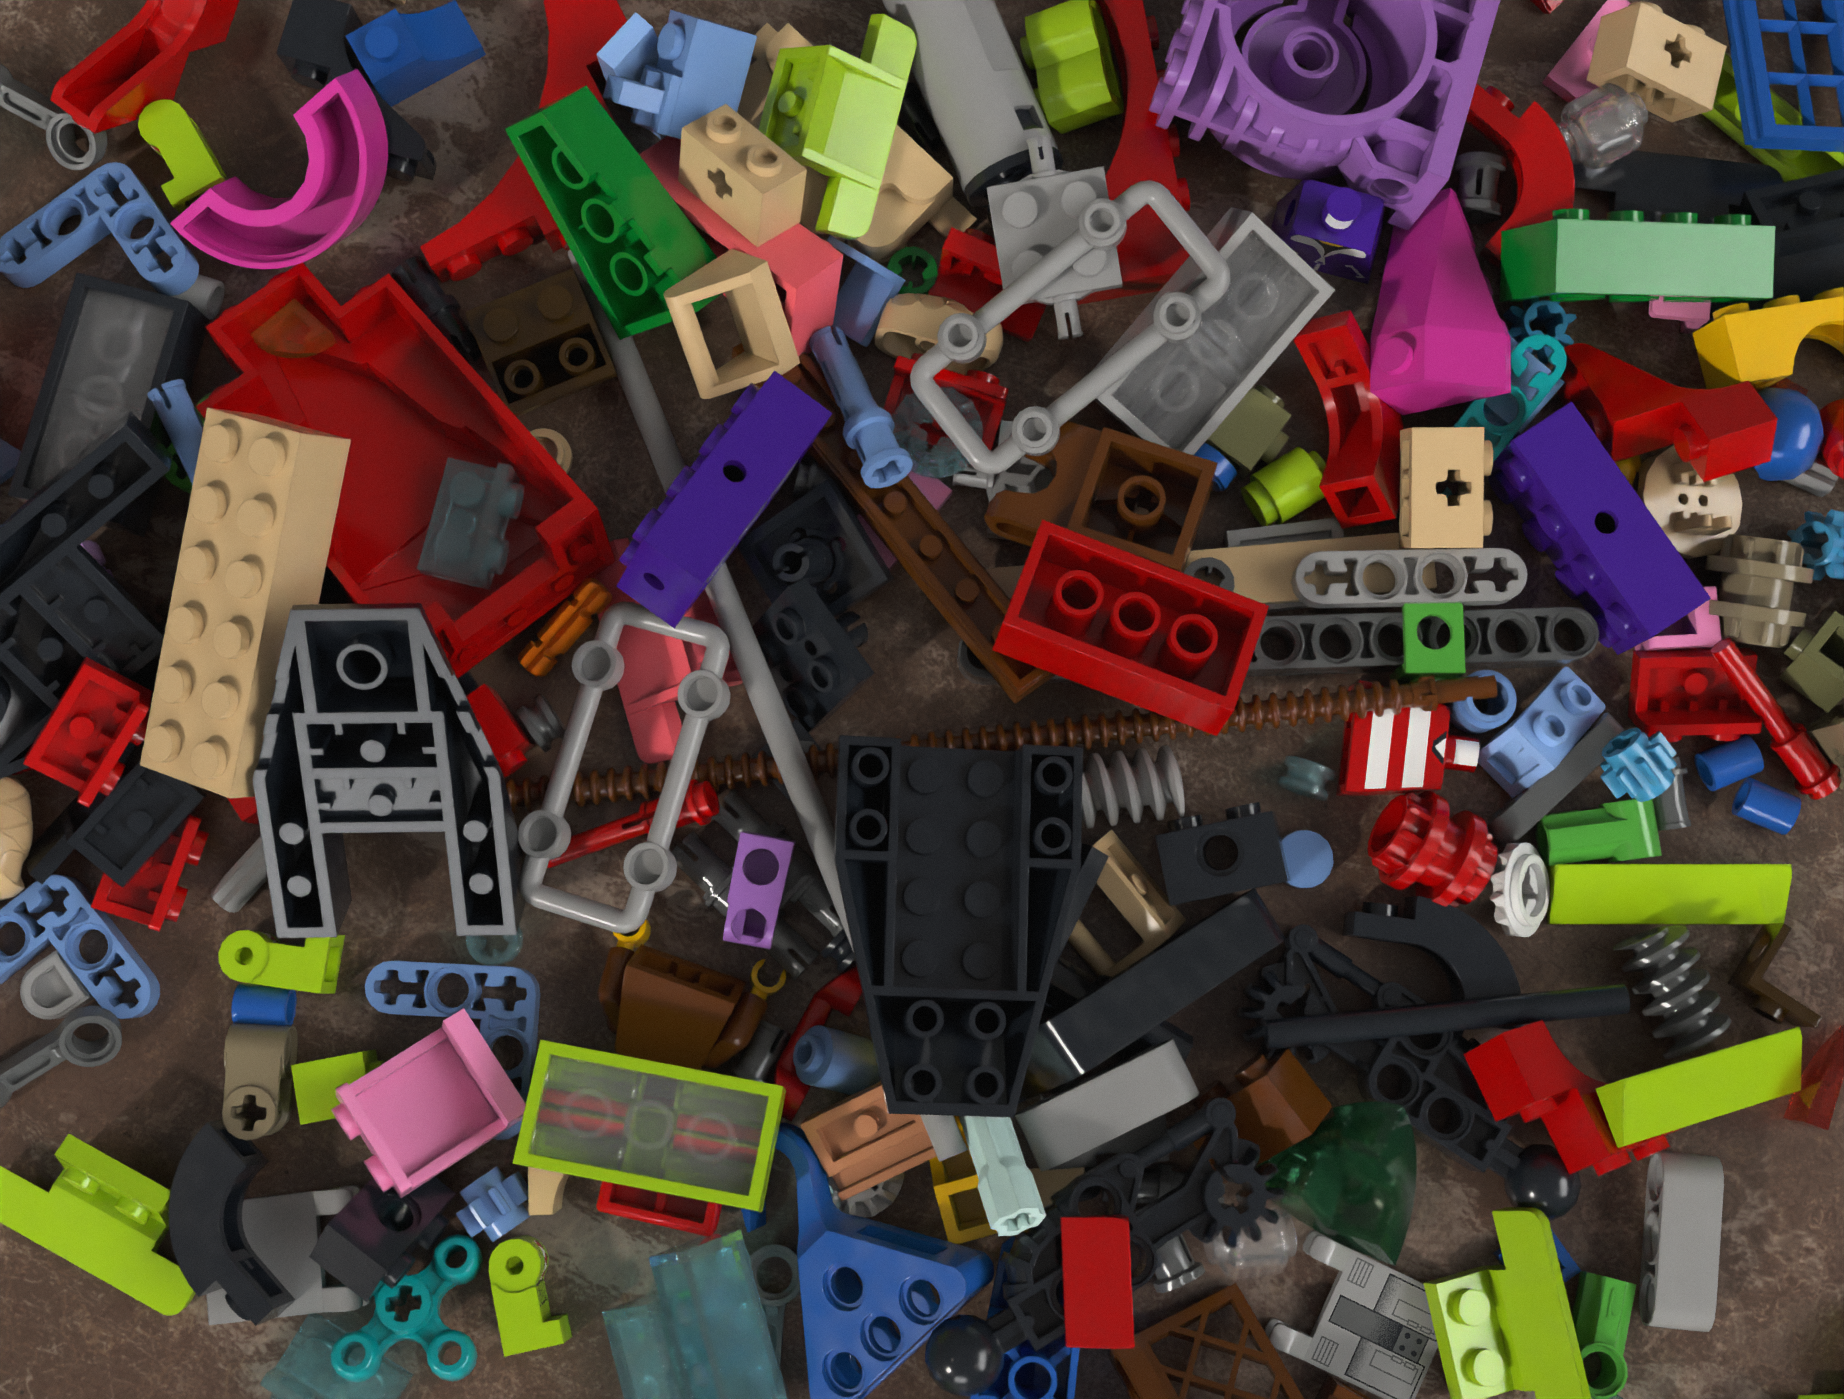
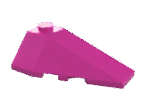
[1370,188,1511,415]

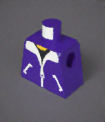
[1271,179,1385,284]

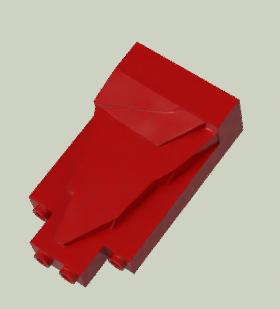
[196,262,616,679]

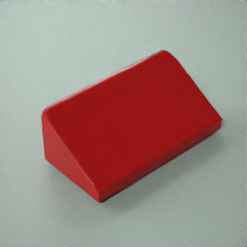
[1060,1214,1135,1349]

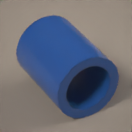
[1694,734,1764,791]
[1732,777,1801,835]
[231,983,297,1025]

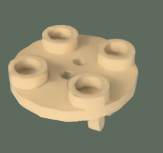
[1637,446,1743,559]

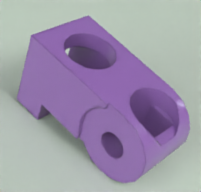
[723,831,796,950]

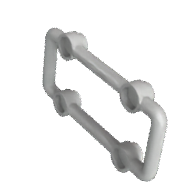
[910,180,1231,474]
[518,602,731,934]

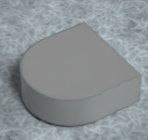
[20,950,95,1019]

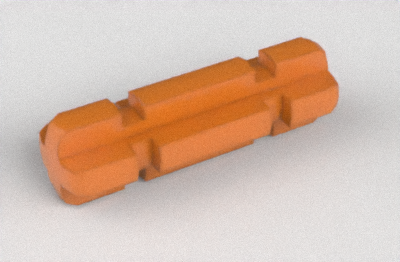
[518,578,612,677]

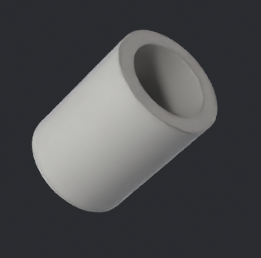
[165,265,225,320]

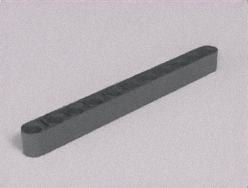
[957,607,1599,685]

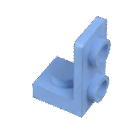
[1478,667,1605,798]

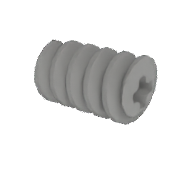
[1082,745,1185,828]

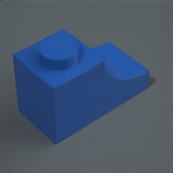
[345,0,486,107]

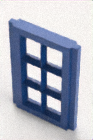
[1722,0,1844,152]

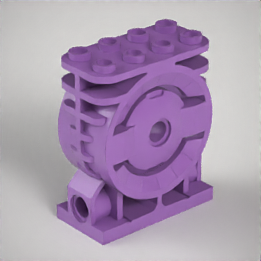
[1149,0,1500,230]

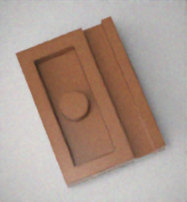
[800,1081,937,1201]

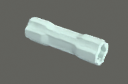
[959,1116,1046,1236]

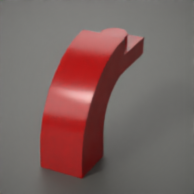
[1466,83,1575,271]
[1293,310,1403,529]

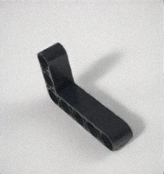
[1018,888,1286,1103]

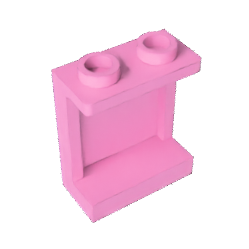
[331,1008,526,1199]

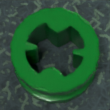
[887,247,938,295]

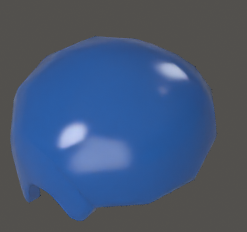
[1753,387,1824,481]

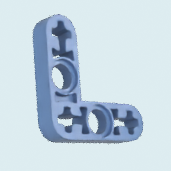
[0,162,199,296]
[0,874,160,1019]
[365,961,540,1140]

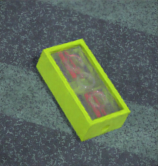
[513,1039,787,1212]

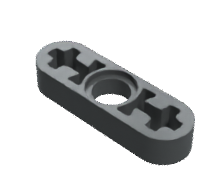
[1486,712,1625,848]

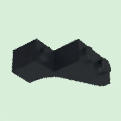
[276,0,437,181]

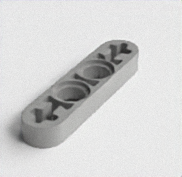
[1291,548,1528,608]

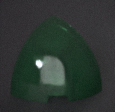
[1256,1102,1417,1266]

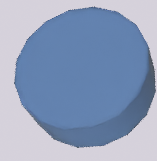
[1281,830,1334,889]

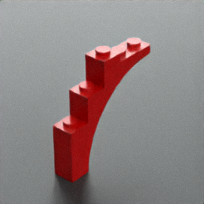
[420,0,627,283]

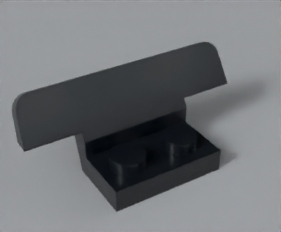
[1568,144,1782,224]
[1710,169,1844,322]
[26,738,207,887]

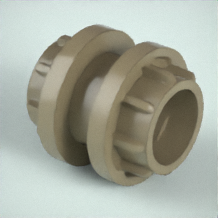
[1705,534,1814,648]

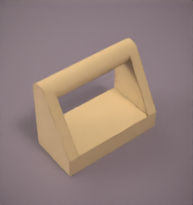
[664,249,800,399]
[1067,830,1186,978]

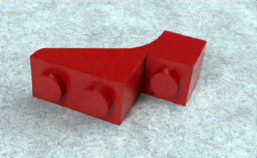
[50,0,240,134]
[1557,343,1778,482]
[1463,1020,1684,1176]

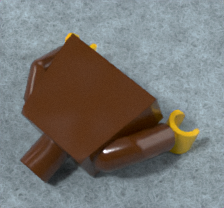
[597,919,786,1097]

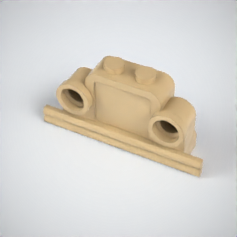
[737,23,977,266]

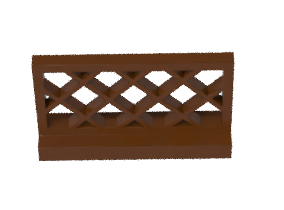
[1109,1283,1304,1399]

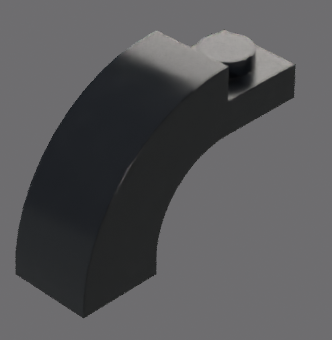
[1342,896,1524,1030]
[169,1119,295,1326]

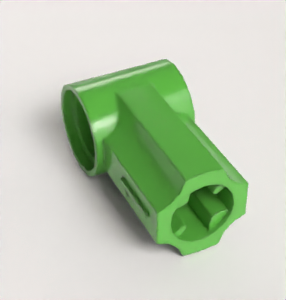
[1535,799,1662,866]
[1572,1271,1637,1399]

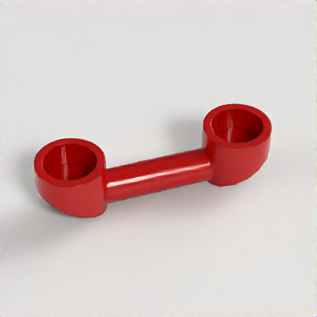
[773,967,862,1122]

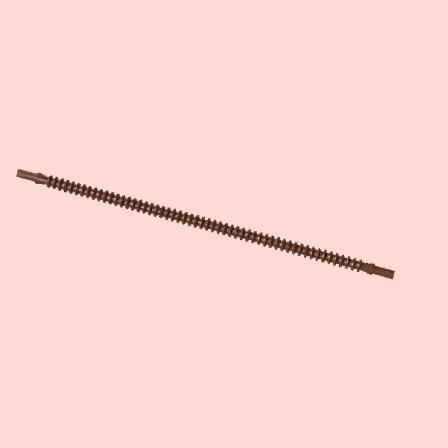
[506,675,1497,815]

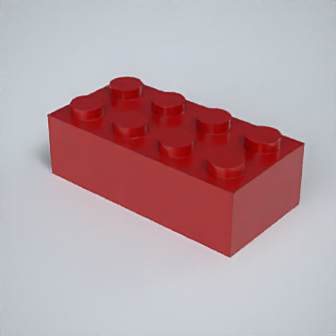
[992,519,1269,736]

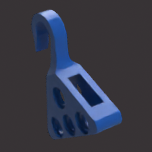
[741,1123,994,1399]

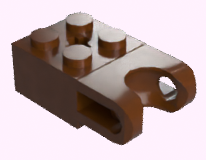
[984,421,1218,573]

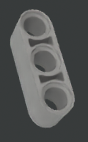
[1015,1038,1200,1171]
[1639,1151,1724,1332]

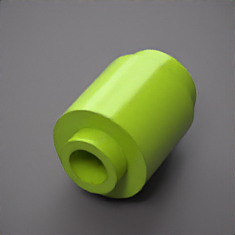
[1241,447,1326,526]

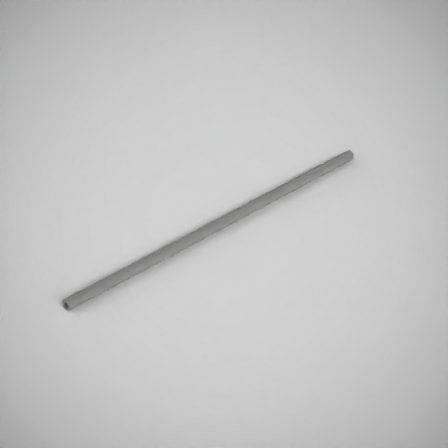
[568,250,968,1162]

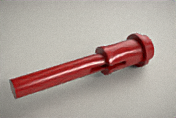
[1711,638,1841,800]
[547,779,720,868]

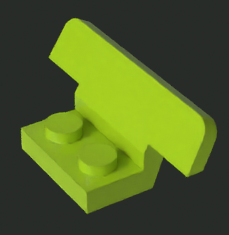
[758,14,917,240]
[0,1134,196,1316]
[1423,1207,1592,1399]

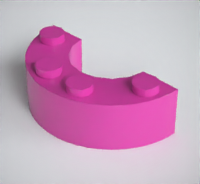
[170,69,388,269]

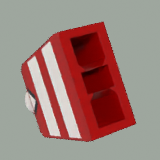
[1336,680,1480,796]

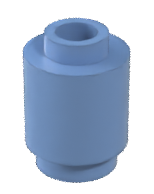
[1445,670,1517,734]
[793,1025,880,1095]

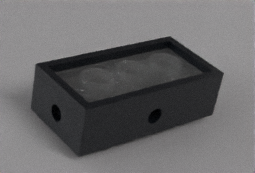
[8,273,210,537]

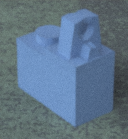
[603,9,757,139]

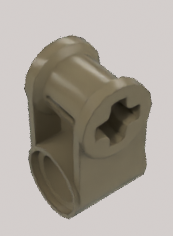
[222,1023,298,1140]

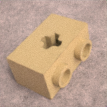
[1587,1,1727,123]
[678,104,807,247]
[1399,427,1493,548]

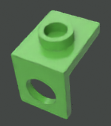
[1390,603,1466,684]

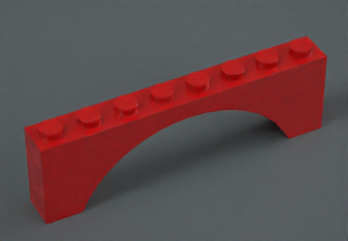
[1077,0,1190,305]

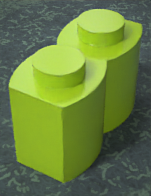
[1020,0,1124,134]

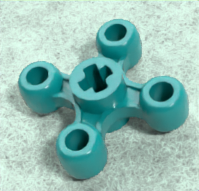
[330,1234,483,1383]

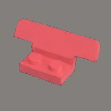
[594,538,743,764]

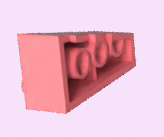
[639,136,843,356]

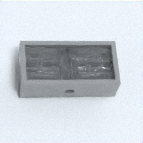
[1093,207,1335,455]

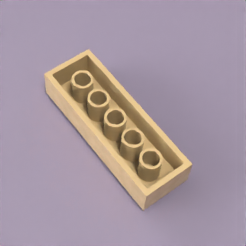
[140,407,351,798]

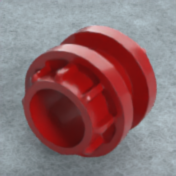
[1367,791,1498,907]

